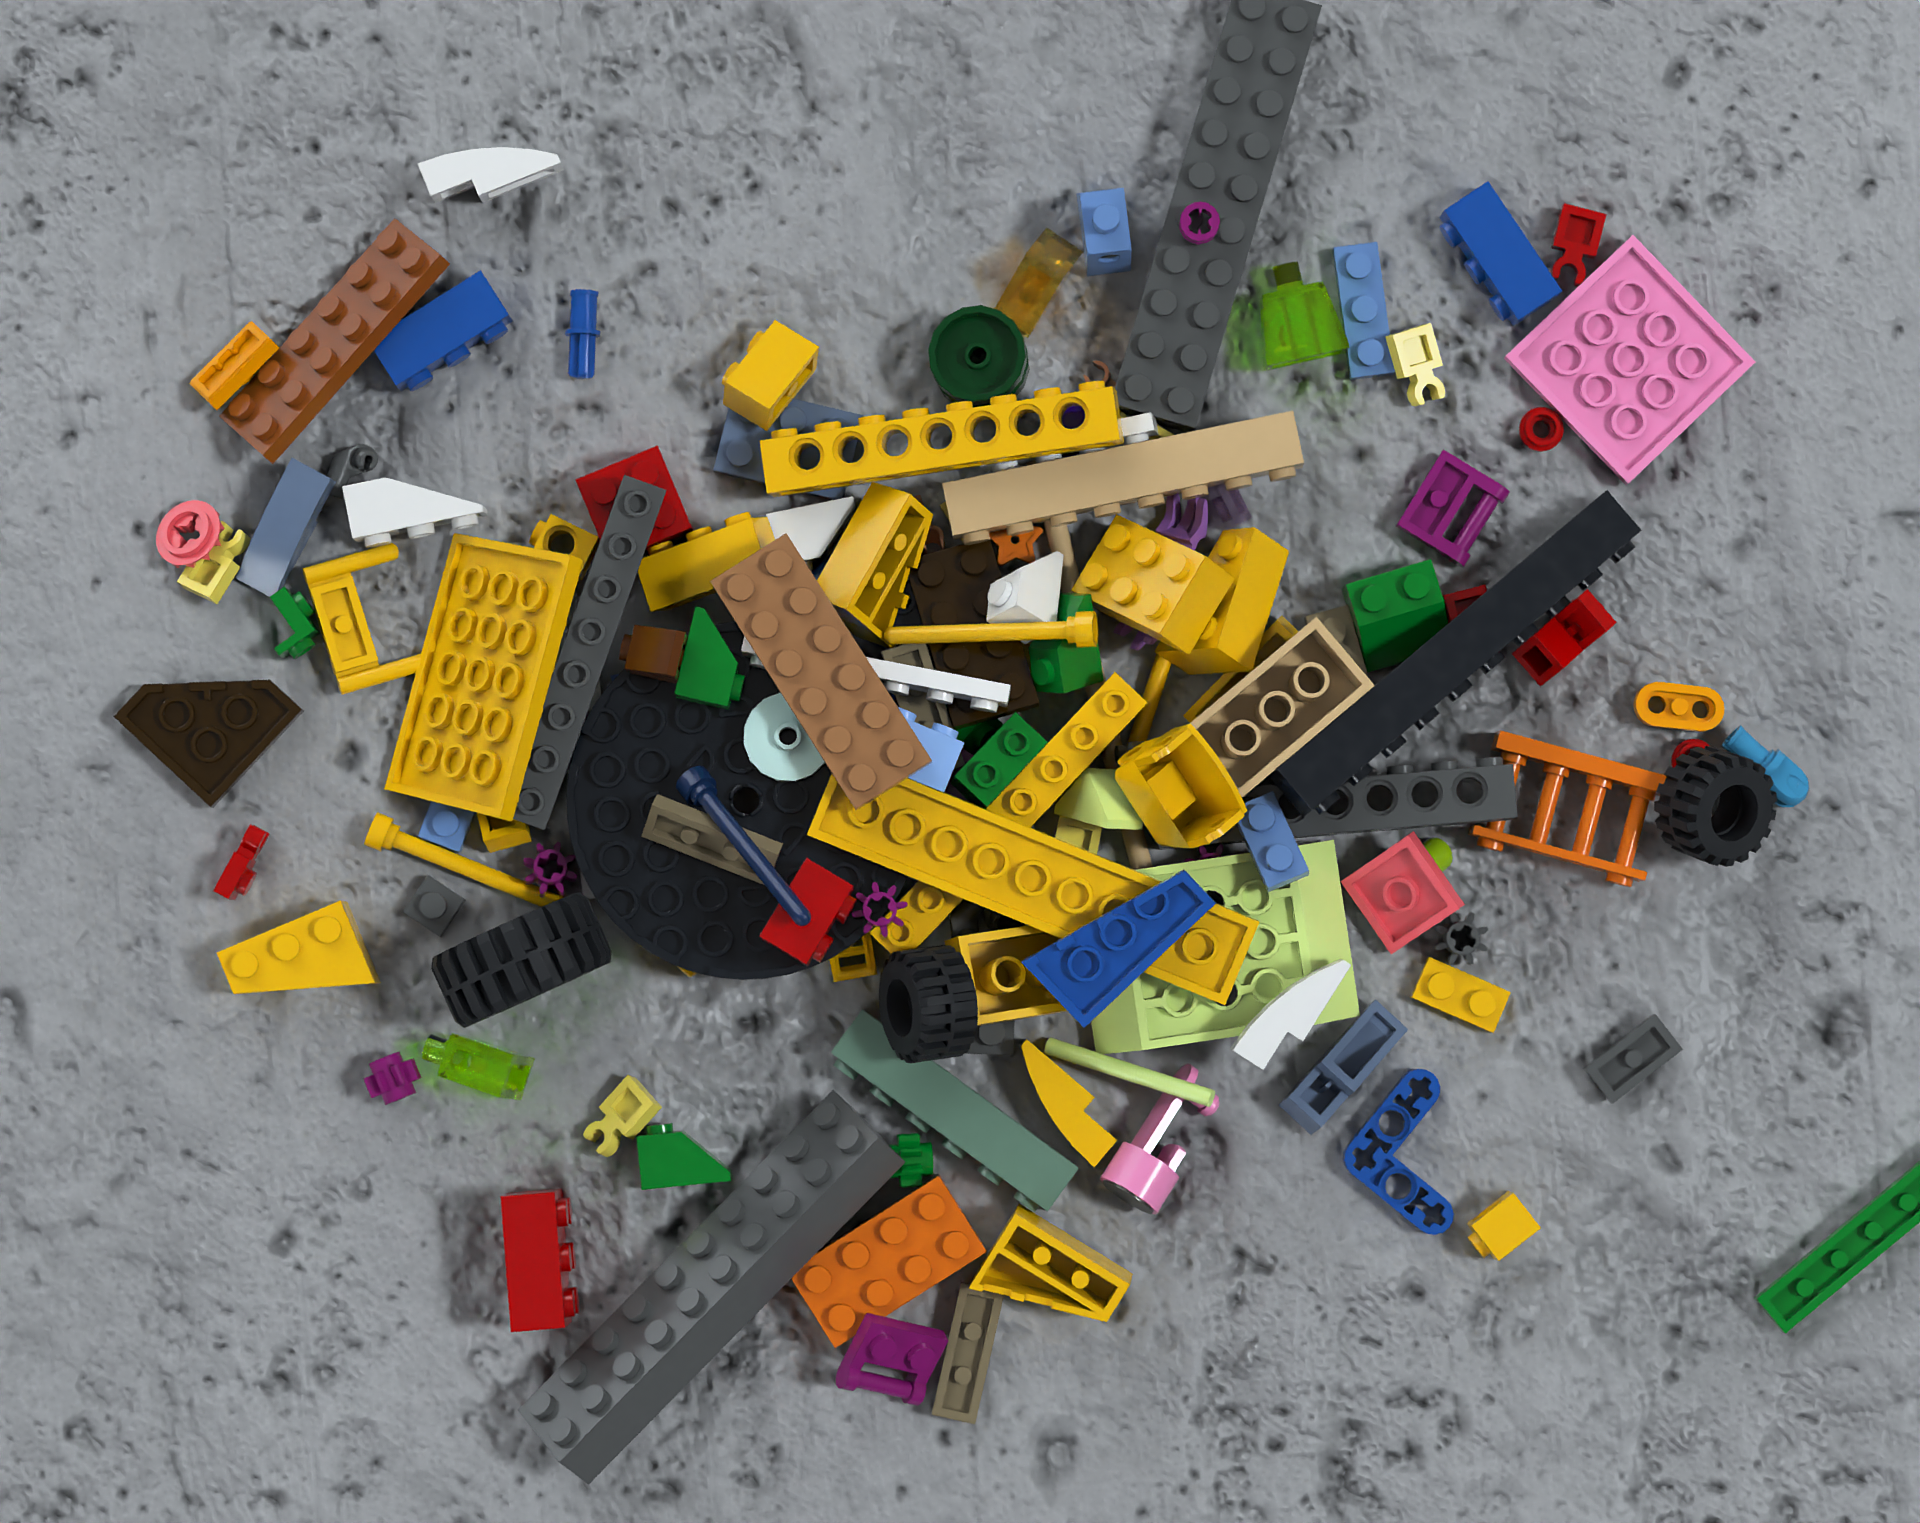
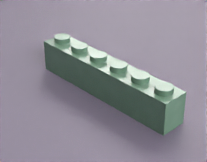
[831,1009,1079,1213]

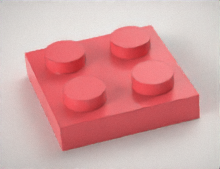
[1340,831,1465,954]

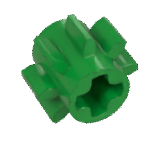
[889,1133,933,1187]

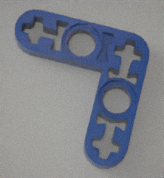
[1343,1069,1454,1235]

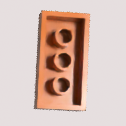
[791,1174,987,1348]

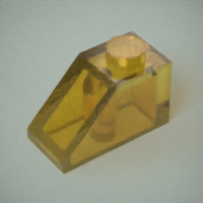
[994,227,1083,338]

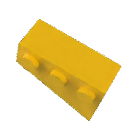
[817,482,933,649]
[1154,527,1289,675]
[216,900,381,994]
[968,1204,1133,1322]

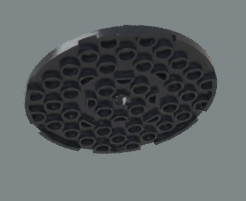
[566,622,908,980]

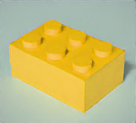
[1071,514,1235,655]
[944,925,1068,1026]

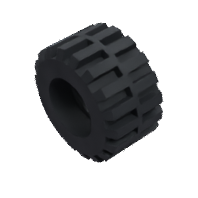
[1654,746,1777,867]
[879,945,978,1063]

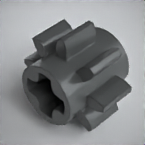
[1434,912,1488,965]

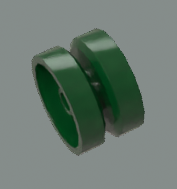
[928,305,1030,408]

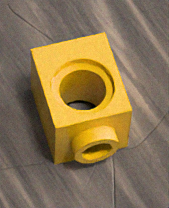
[529,514,600,580]
[1466,1191,1541,1261]

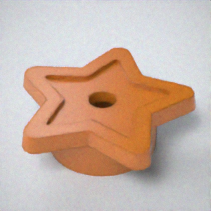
[989,526,1043,566]

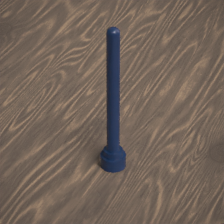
[676,766,811,926]

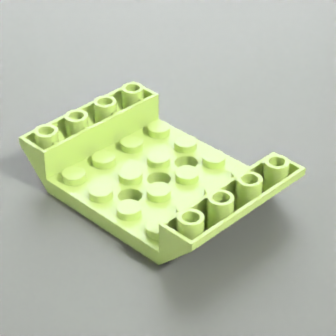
[1091,840,1360,1054]

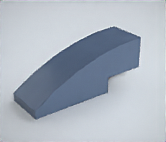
[236,458,336,597]
[1279,999,1408,1135]

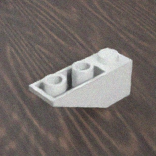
[342,477,488,548]

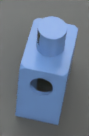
[1076,188,1132,277]

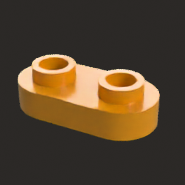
[1633,682,1725,732]

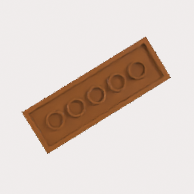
[219,218,450,464]

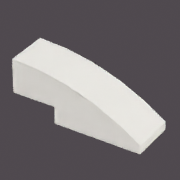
[417,147,564,203]
[1230,959,1351,1070]

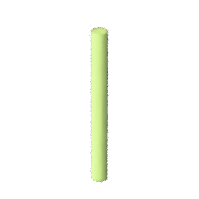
[1044,1037,1215,1107]

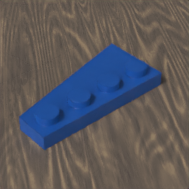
[1021,869,1216,1028]

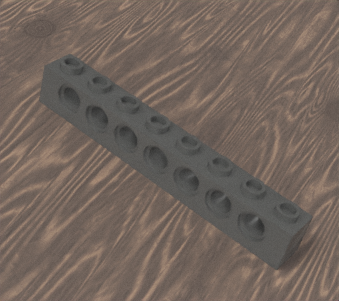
[513,475,667,830]
[1159,757,1518,850]

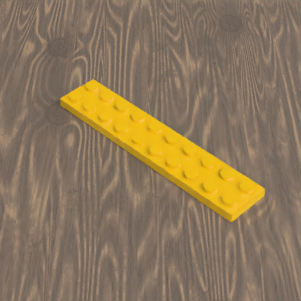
[807,774,1259,1005]

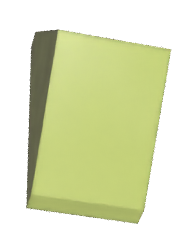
[1054,768,1143,830]

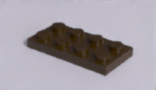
[908,540,1039,730]

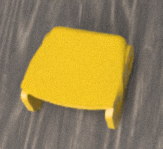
[1115,723,1247,849]

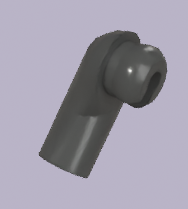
[949,899,985,938]

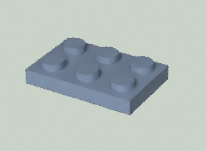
[713,399,863,500]

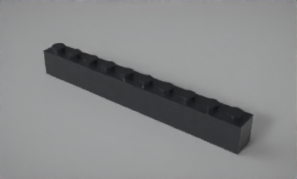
[1268,490,1642,817]

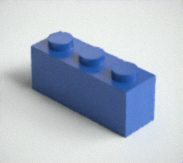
[1439,181,1562,326]
[374,270,513,391]

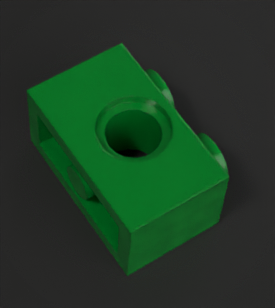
[951,712,1048,809]

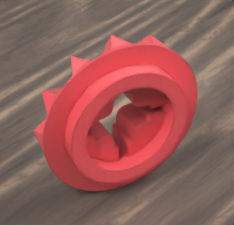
[156,500,225,568]

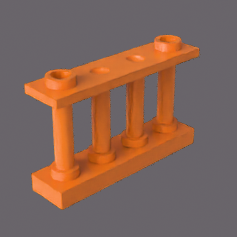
[1468,730,1667,887]

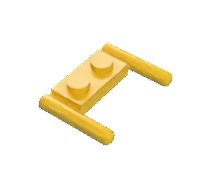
[302,543,421,695]

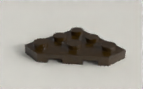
[113,679,304,808]

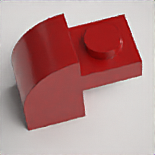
[1511,589,1617,687]

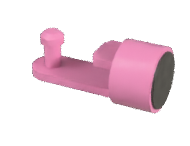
[1100,1064,1219,1215]

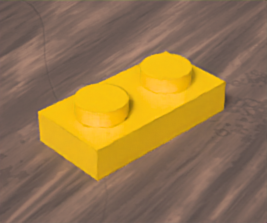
[1410,957,1511,1033]

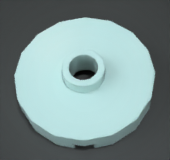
[744,693,825,782]

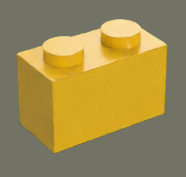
[722,320,819,431]

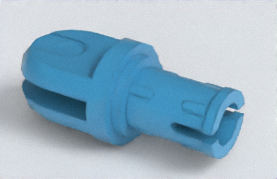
[1721,725,1809,807]

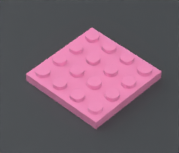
[1504,235,1756,485]

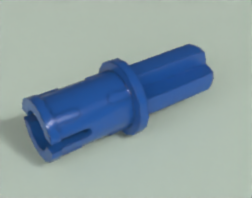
[565,289,601,379]

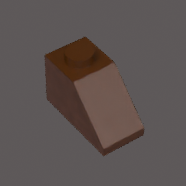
[619,625,688,684]

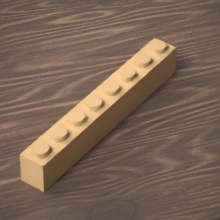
[942,411,1304,545]

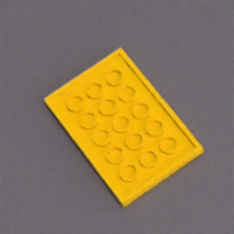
[384,533,583,822]

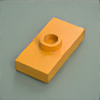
[189,321,279,410]

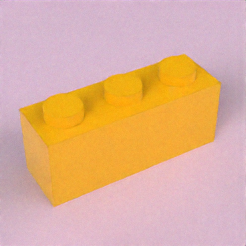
[638,512,775,612]

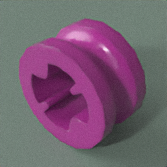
[1179,201,1220,245]

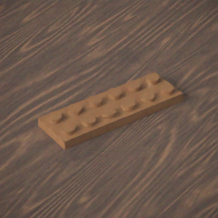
[710,533,932,811]

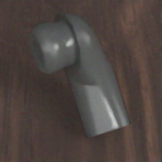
[327,444,378,499]

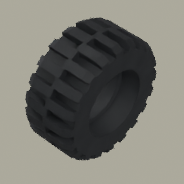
[431,892,612,1028]

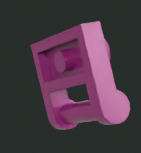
[1396,449,1510,567]
[836,1313,949,1406]

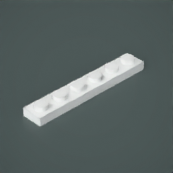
[741,636,1011,713]

